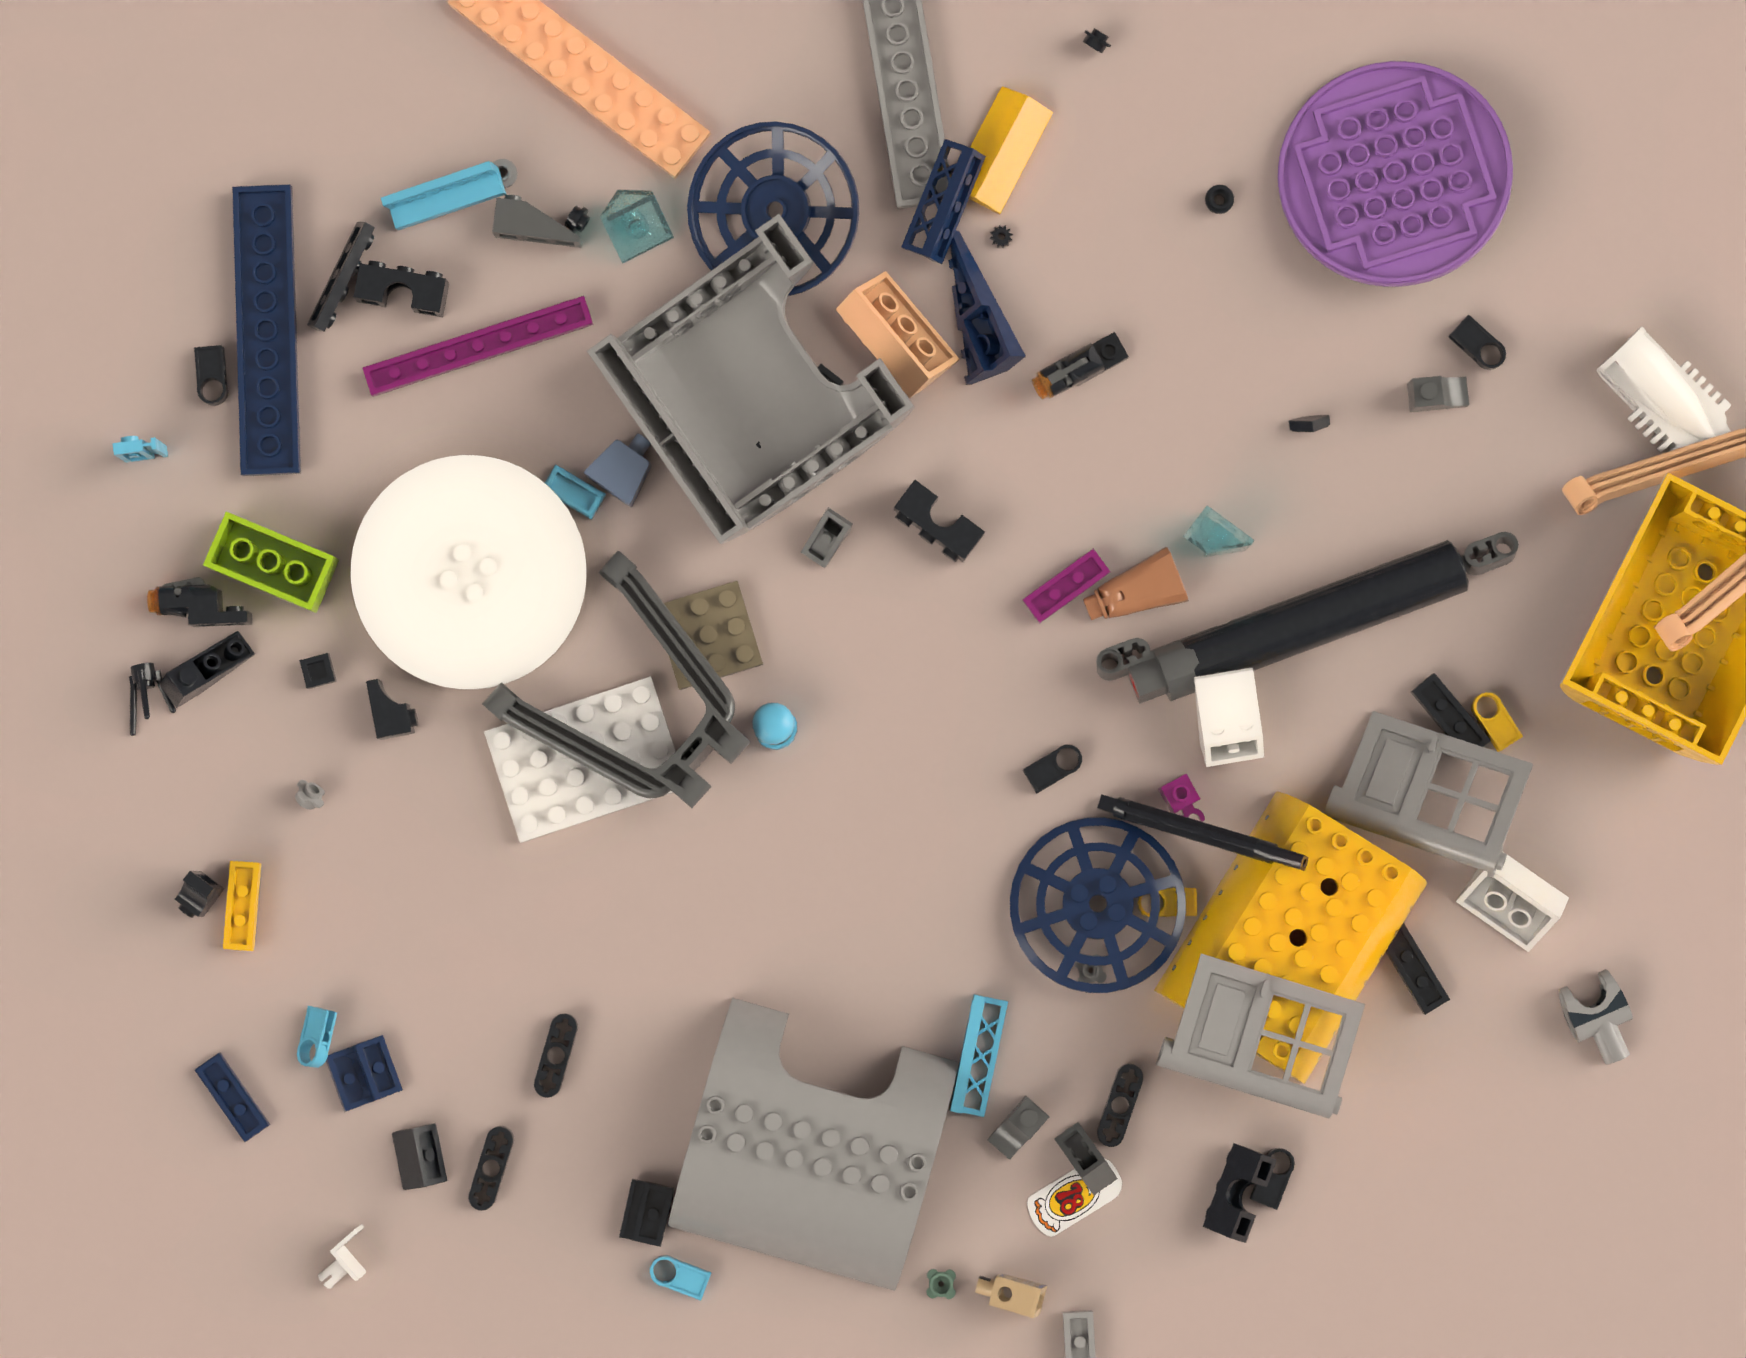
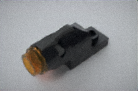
[1031,332,1129,400]
[147,577,252,627]

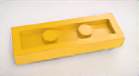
[223,861,261,951]

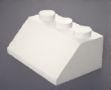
[1456,851,1569,952]

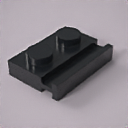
[619,1178,674,1247]

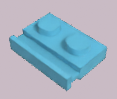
[112,436,168,463]

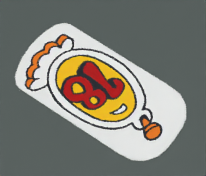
[1027,1158,1122,1237]

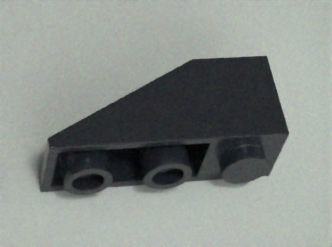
[160,631,255,708]

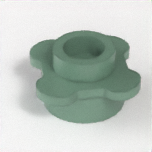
[926,1269,956,1299]

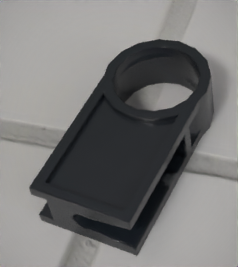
[1448,315,1506,370]
[194,345,229,406]
[1023,745,1082,794]
[1250,1148,1295,1210]

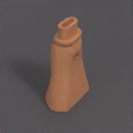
[1083,547,1189,620]

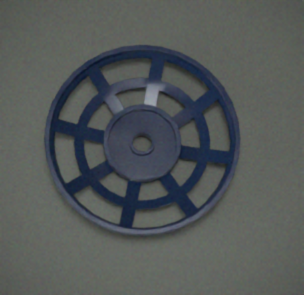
[687,121,860,296]
[1010,817,1186,993]

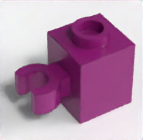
[1158,773,1205,822]

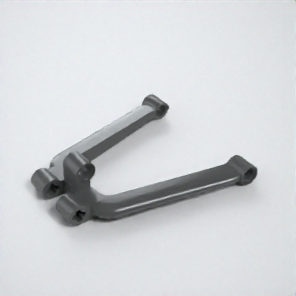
[482,551,751,808]

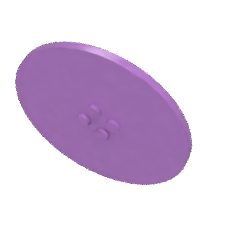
[1278,61,1513,287]

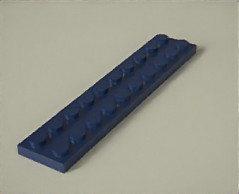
[232,184,301,476]

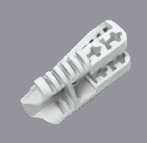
[1597,327,1731,452]

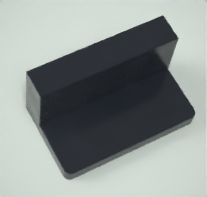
[392,1123,447,1190]

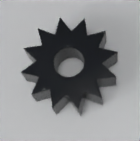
[990,225,1013,248]

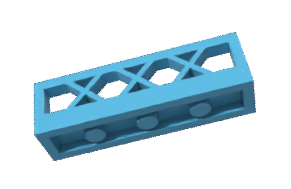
[381,161,506,230]
[949,994,1008,1117]

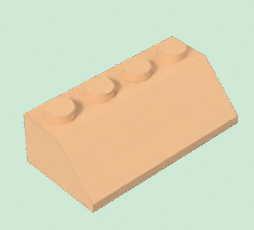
[836,271,960,398]

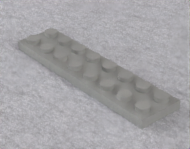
[863,0,949,209]

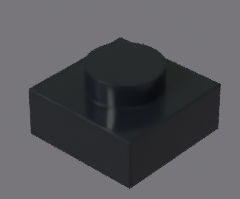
[299,653,337,689]

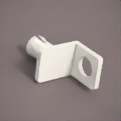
[318,1224,366,1289]

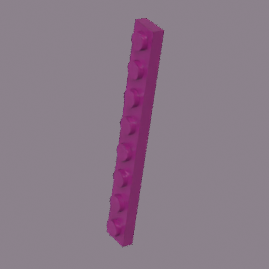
[362,296,594,397]

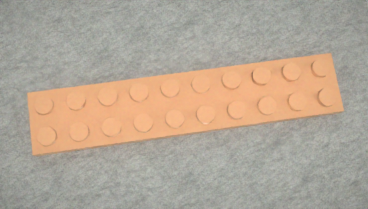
[448,0,711,179]

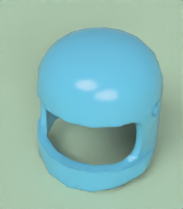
[752,703,797,750]

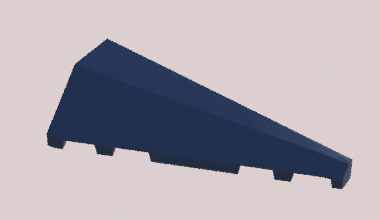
[948,231,1026,385]

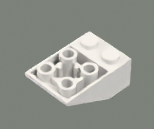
[1194,668,1264,767]

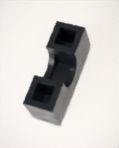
[353,260,449,318]
[894,480,985,562]
[1203,1143,1277,1243]

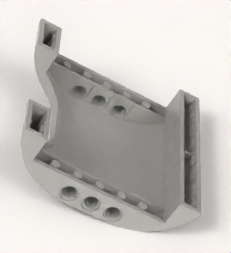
[587,214,914,544]
[668,998,959,1291]

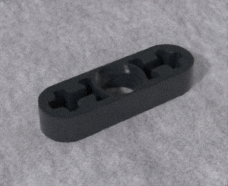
[534,1013,578,1098]
[1097,1064,1143,1147]
[468,1126,514,1211]

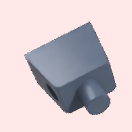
[584,433,652,507]

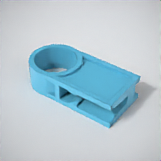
[297,1006,338,1068]
[650,1255,711,1301]

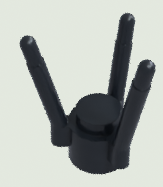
[129,663,176,736]

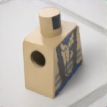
[975,1274,1048,1318]

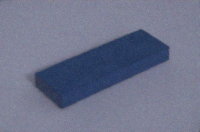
[195,1052,271,1142]

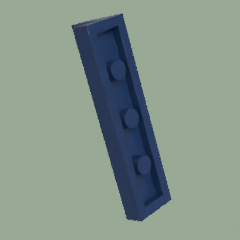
[901,139,986,264]

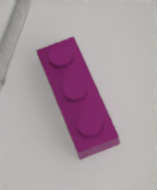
[1022,548,1110,624]

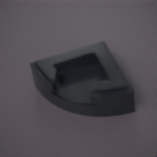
[1289,415,1330,432]

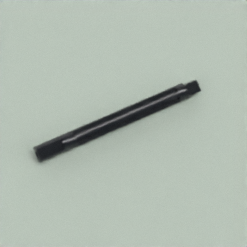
[1097,794,1309,871]

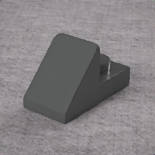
[801,507,853,568]

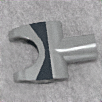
[1559,969,1633,1065]

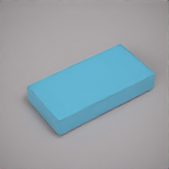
[545,465,606,520]

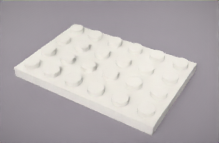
[484,676,676,843]

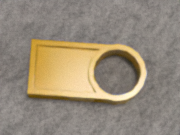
[1471,692,1523,752]
[1137,888,1197,917]

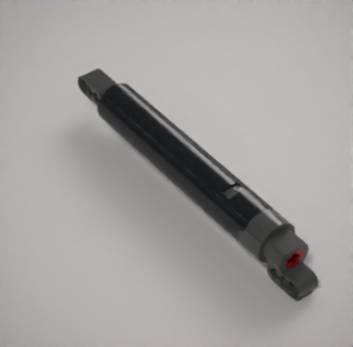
[1096,532,1519,704]

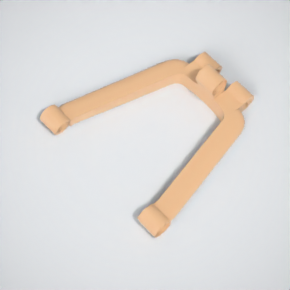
[1562,428,1746,651]

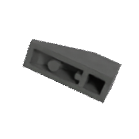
[492,195,582,248]

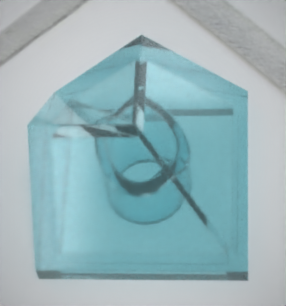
[600,190,674,264]
[1183,505,1255,557]

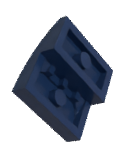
[326,1035,403,1112]

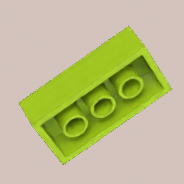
[203,511,339,613]

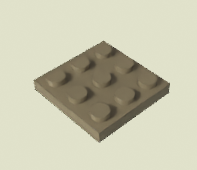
[664,581,763,690]

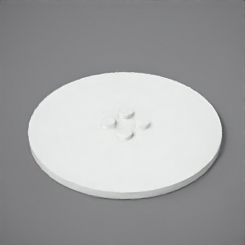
[351,455,587,689]

